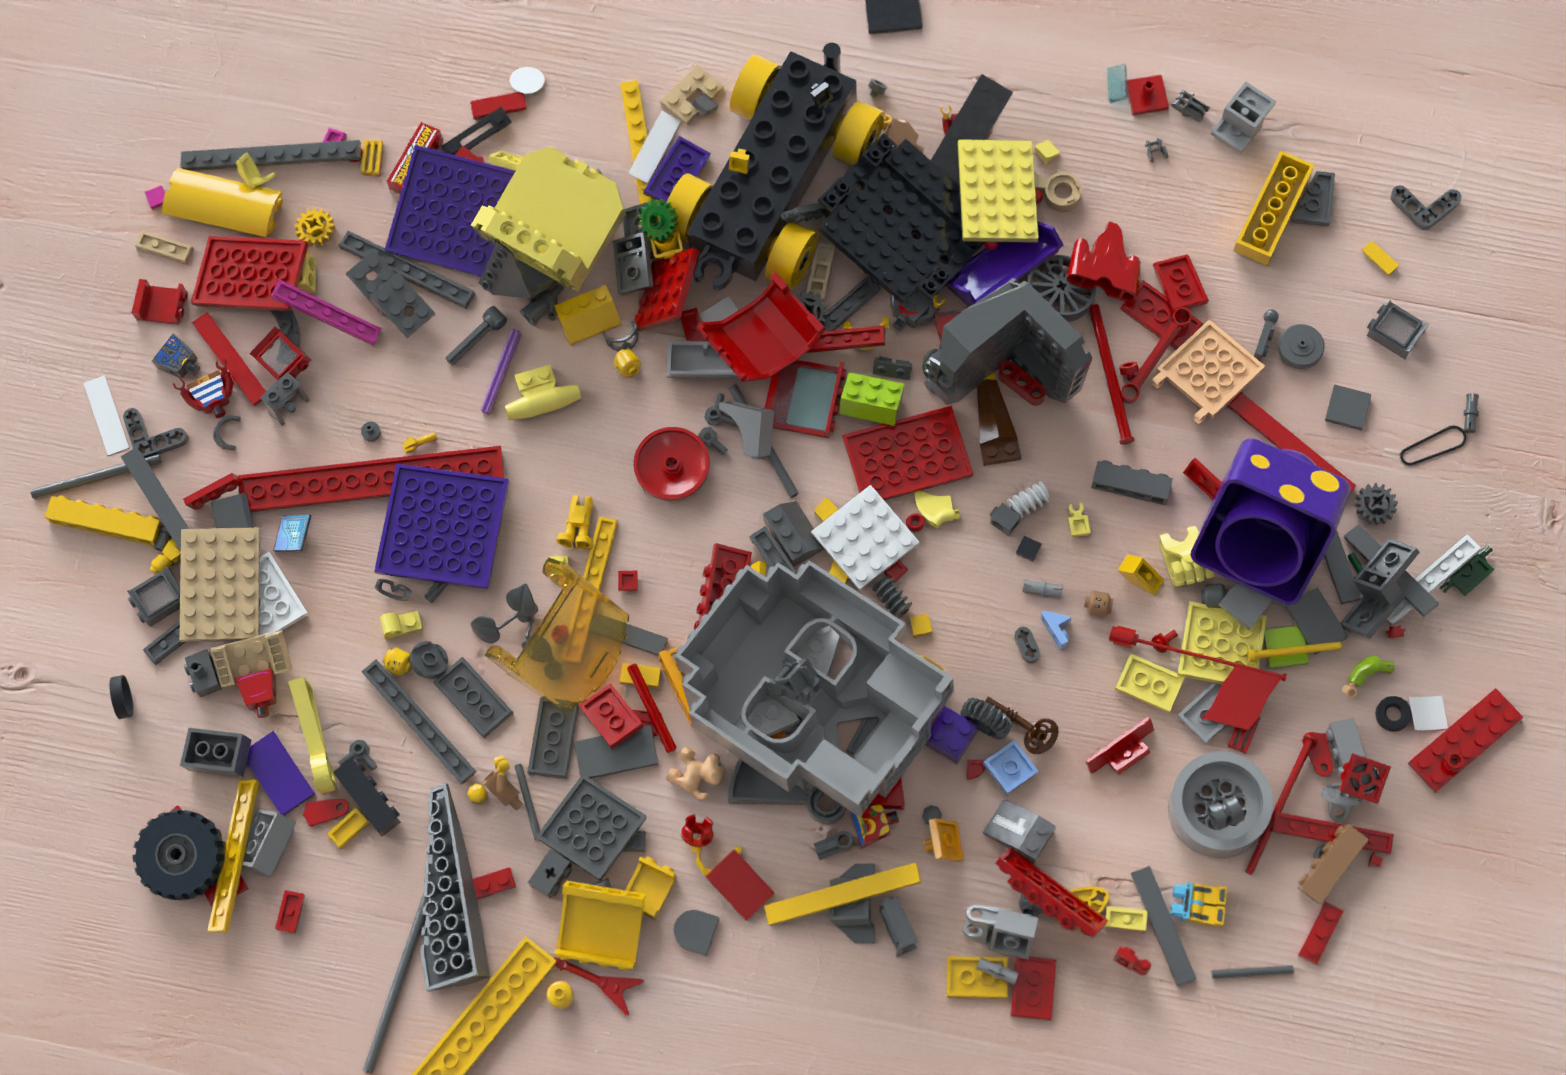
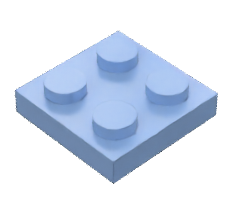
[982,740,1038,795]

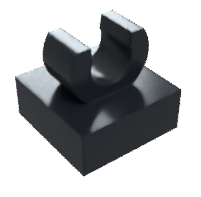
[810,82,833,109]

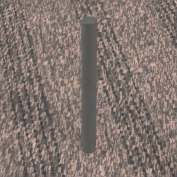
[514,764,540,840]
[1211,965,1294,978]

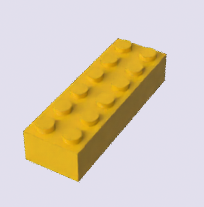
[1233,150,1315,266]

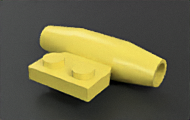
[505,365,581,420]

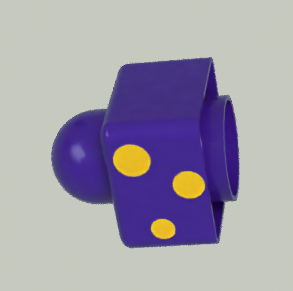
[1190,438,1351,605]

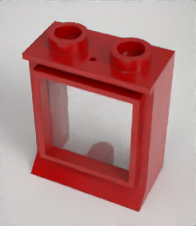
[249,326,312,381]

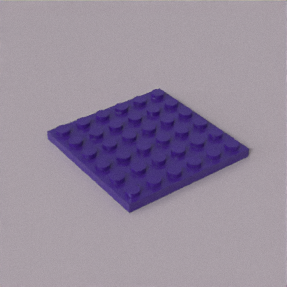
[384,145,515,277]
[374,464,509,590]

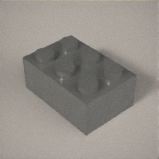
[180,728,251,777]

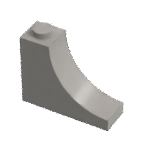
[719,401,774,459]

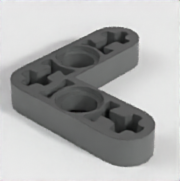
[1390,185,1462,230]
[123,408,188,458]

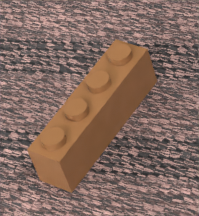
[1297,824,1369,904]

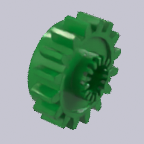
[638,199,679,241]

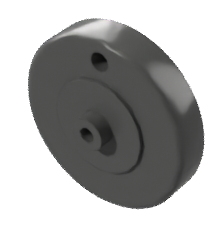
[1278,324,1325,369]

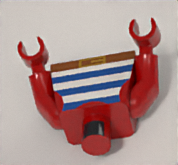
[173,359,234,418]

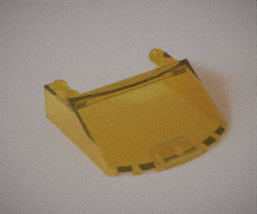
[484,557,629,712]

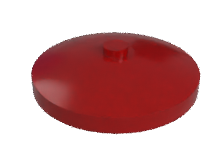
[633,427,710,501]

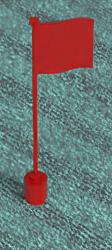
[1109,625,1287,730]

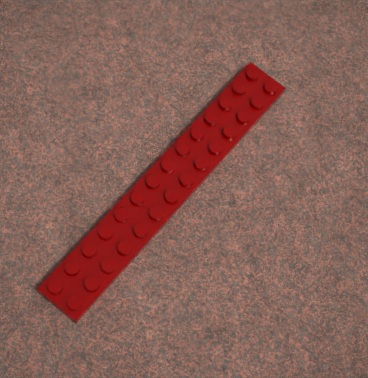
[238,446,504,512]

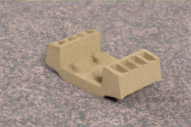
[210,631,292,688]

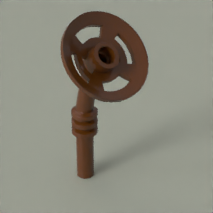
[985,696,1059,754]

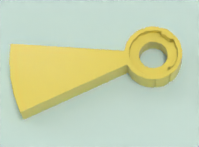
[288,677,337,795]

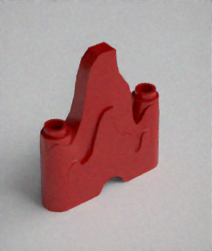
[1067,221,1141,303]

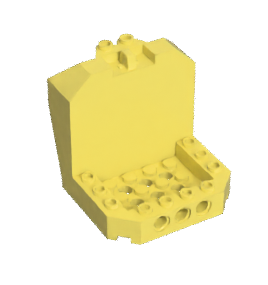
[471,147,626,292]

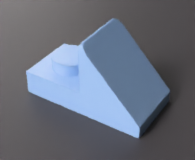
[1040,611,1071,650]

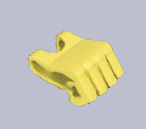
[1159,526,1214,587]

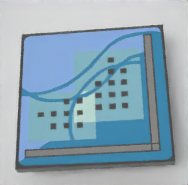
[273,514,312,552]

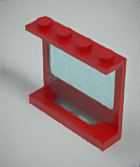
[764,360,847,438]

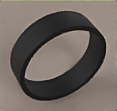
[109,675,133,719]

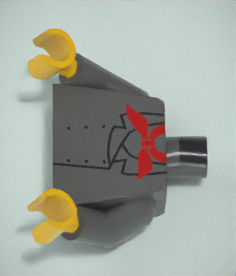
[890,290,947,331]

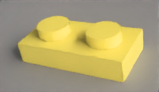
[1105,906,1147,932]

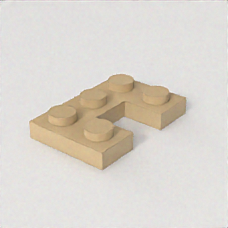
[660,64,724,125]

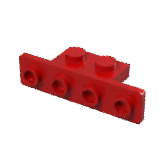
[1086,717,1154,775]

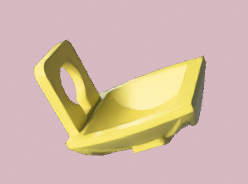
[236,152,276,188]

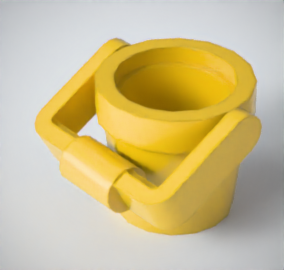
[650,232,684,259]

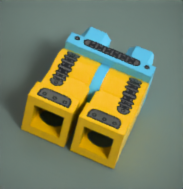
[1170,882,1227,928]

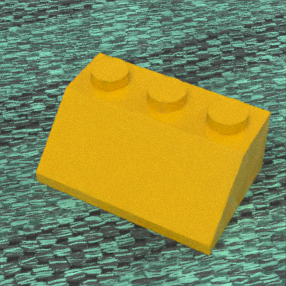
[554,285,622,346]

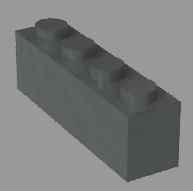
[1091,460,1173,506]

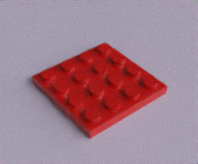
[634,248,699,331]

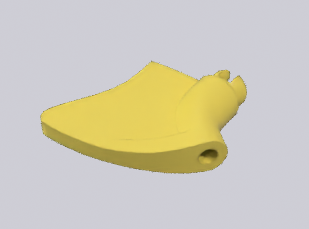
[914,491,960,528]

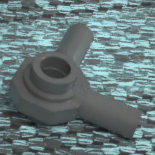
[704,393,737,426]
[698,427,728,455]
[338,740,377,771]

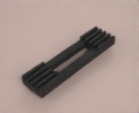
[441,107,512,155]

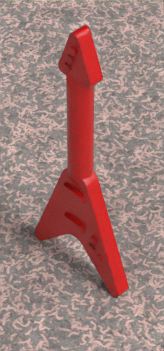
[553,957,644,1016]

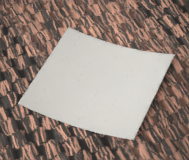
[1409,695,1448,730]

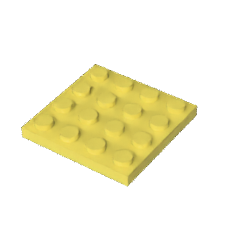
[1177,602,1267,684]

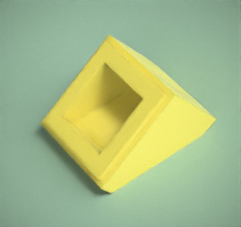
[1034,140,1060,164]

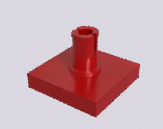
[1125,74,1169,116]

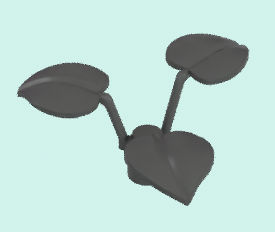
[471,583,554,663]

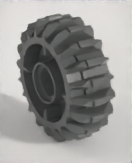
[960,698,1012,739]

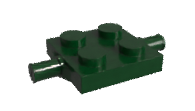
[1440,545,1495,596]

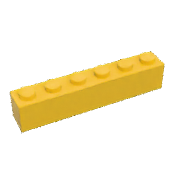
[44,495,163,546]

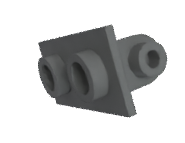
[873,356,913,380]

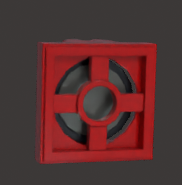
[1339,753,1391,804]

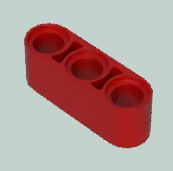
[998,361,1045,406]

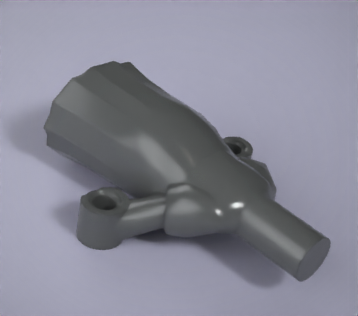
[520,283,564,326]

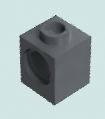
[990,503,1021,536]

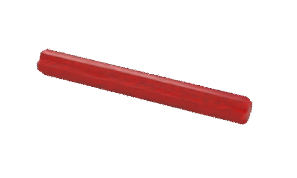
[627,663,676,753]

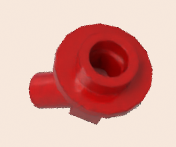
[1152,630,1179,653]

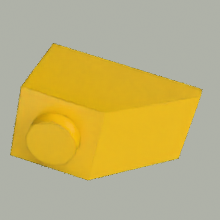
[1118,554,1164,595]

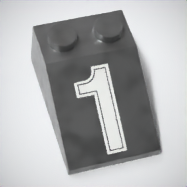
[983,799,1056,864]

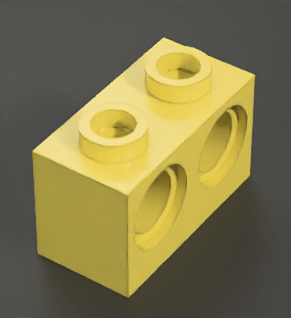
[297,251,316,294]

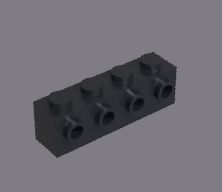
[333,758,401,837]

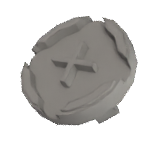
[1322,784,1362,822]

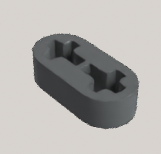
[1014,627,1040,664]

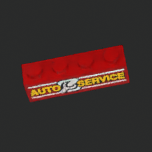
[386,122,443,194]

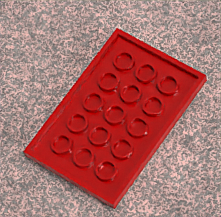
[191,236,309,311]
[842,405,973,501]

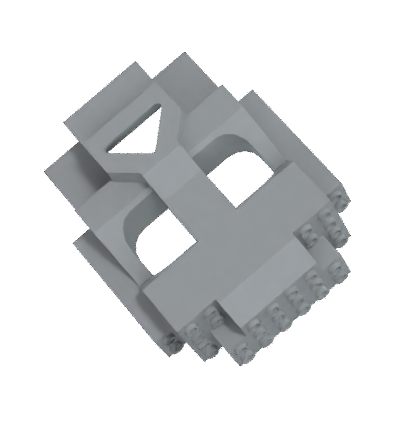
[675,560,954,817]

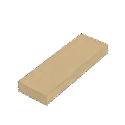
[135,230,194,265]

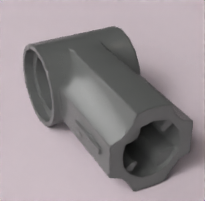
[813,831,854,860]

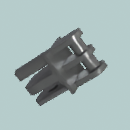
[1171,90,1210,122]

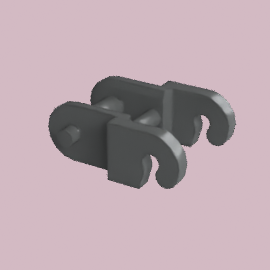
[1145,137,1168,163]

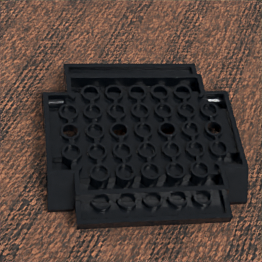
[817,133,984,304]

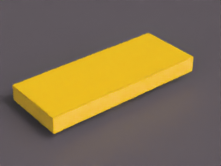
[1361,241,1399,276]

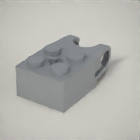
[963,905,1038,960]

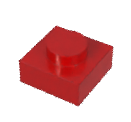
[618,570,638,592]

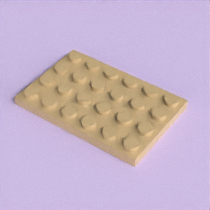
[179,528,260,642]

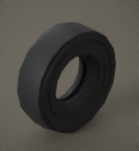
[1375,696,1412,732]

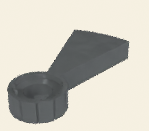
[728,759,847,825]

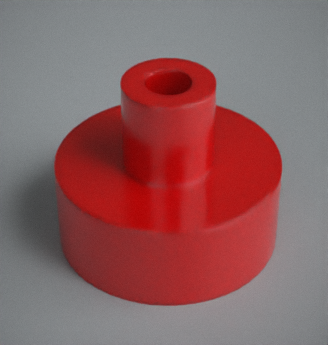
[1119,361,1139,380]

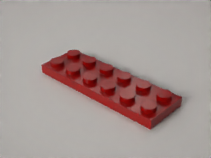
[1408,688,1523,793]

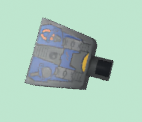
[152,333,200,378]

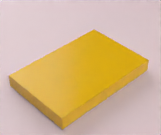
[946,956,1008,999]

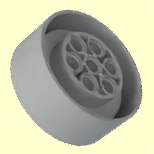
[1168,752,1273,858]

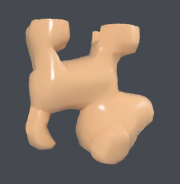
[666,746,725,801]

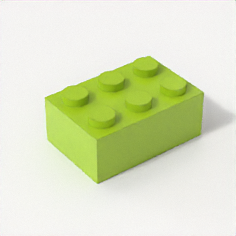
[839,372,904,426]

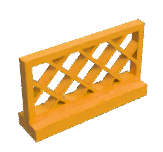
[658,644,693,726]

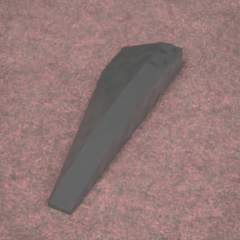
[421,784,490,992]

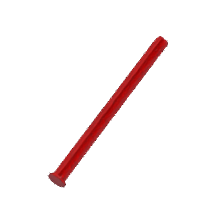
[1089,304,1135,445]

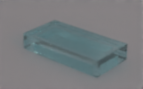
[1107,64,1128,103]

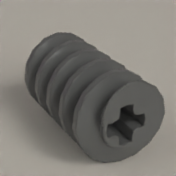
[872,578,913,619]

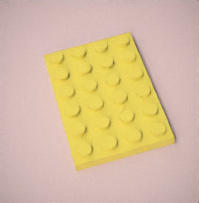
[958,140,1038,242]

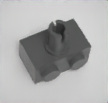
[184,649,222,697]

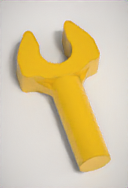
[402,432,437,453]

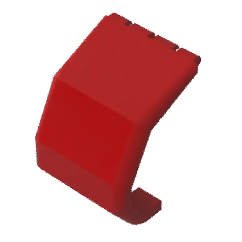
[697,272,826,382]

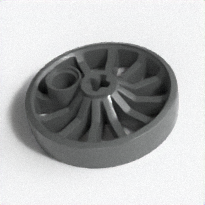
[1025,255,1096,322]

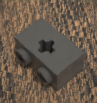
[528,849,572,899]

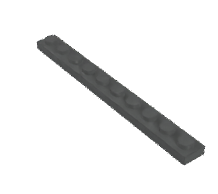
[180,140,361,171]

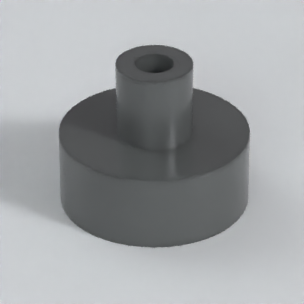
[868,79,887,98]
[361,422,381,442]

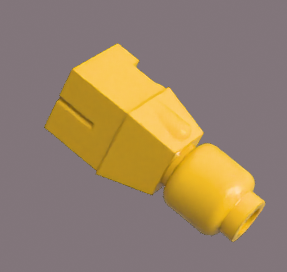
[149,539,181,575]

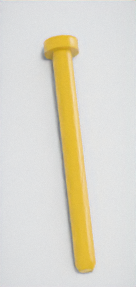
[1247,642,1342,662]

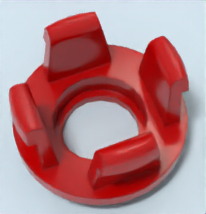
[681,814,714,847]

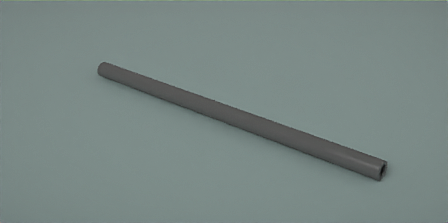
[363,879,434,1074]

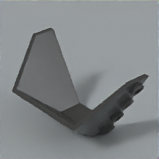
[478,241,557,298]

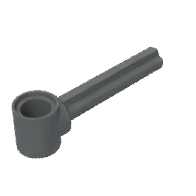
[446,306,508,365]

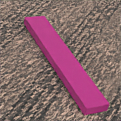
[271,279,381,346]

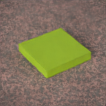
[1264,626,1309,669]

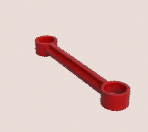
[1120,307,1192,404]

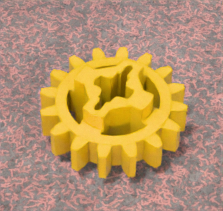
[294,207,335,247]

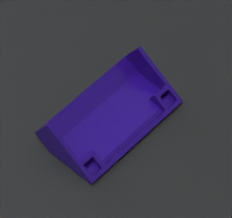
[946,221,1064,307]

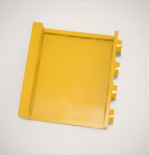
[554,881,646,971]

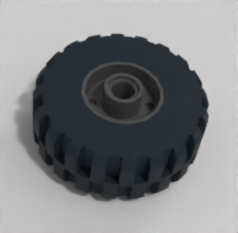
[133,810,226,900]

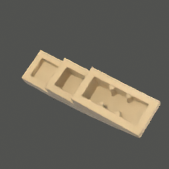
[806,242,836,315]

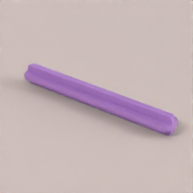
[481,329,521,415]

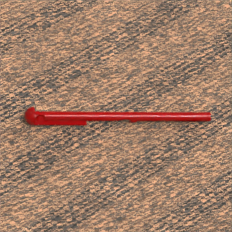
[1245,732,1318,875]

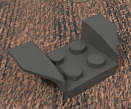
[830,863,875,943]

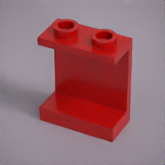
[131,279,188,325]

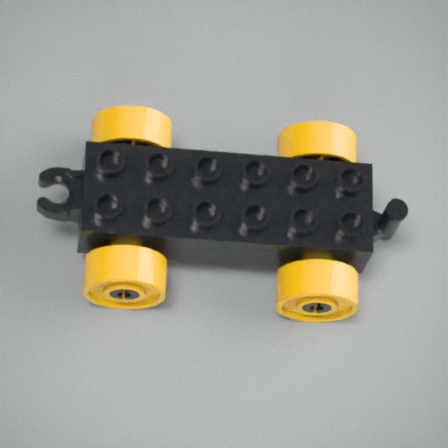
[667,42,885,291]

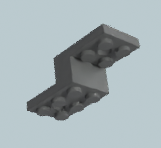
[613,201,661,296]
[346,250,435,338]
[1340,538,1420,639]

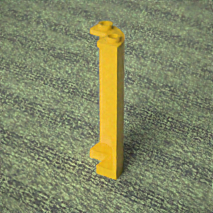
[162,168,283,237]

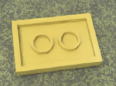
[1115,654,1185,713]

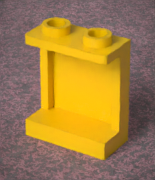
[625,856,677,920]

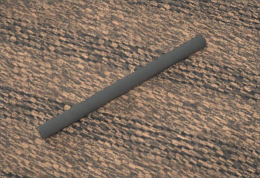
[728,384,799,498]
[30,454,162,499]

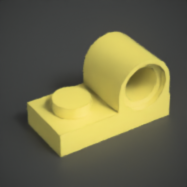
[380,611,423,640]

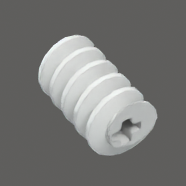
[1007,481,1050,519]

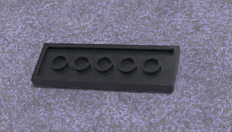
[931,74,1013,185]

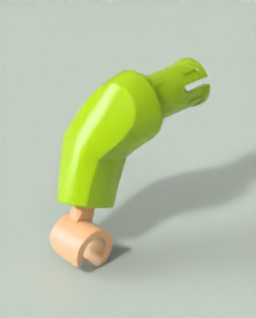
[1342,655,1395,699]

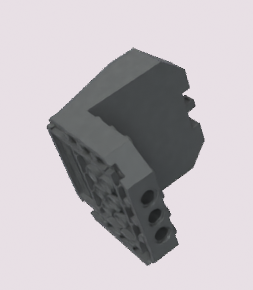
[923,278,1092,405]

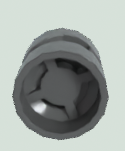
[1207,796,1244,831]

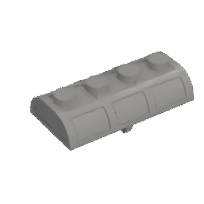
[667,341,739,379]

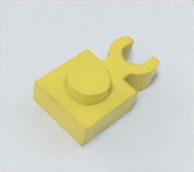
[1068,503,1091,538]

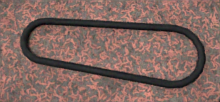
[1400,425,1467,465]

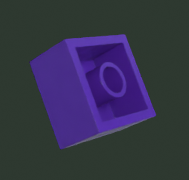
[925,706,978,764]

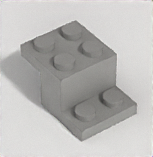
[1210,82,1276,154]

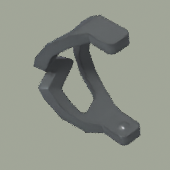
[603,321,639,352]
[213,415,241,451]
[375,579,411,601]

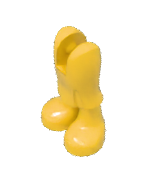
[556,494,593,549]

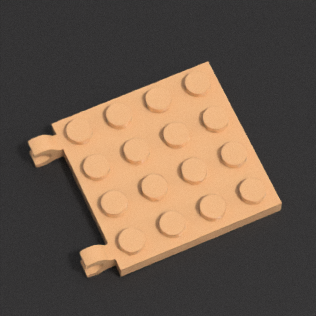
[1152,320,1265,425]

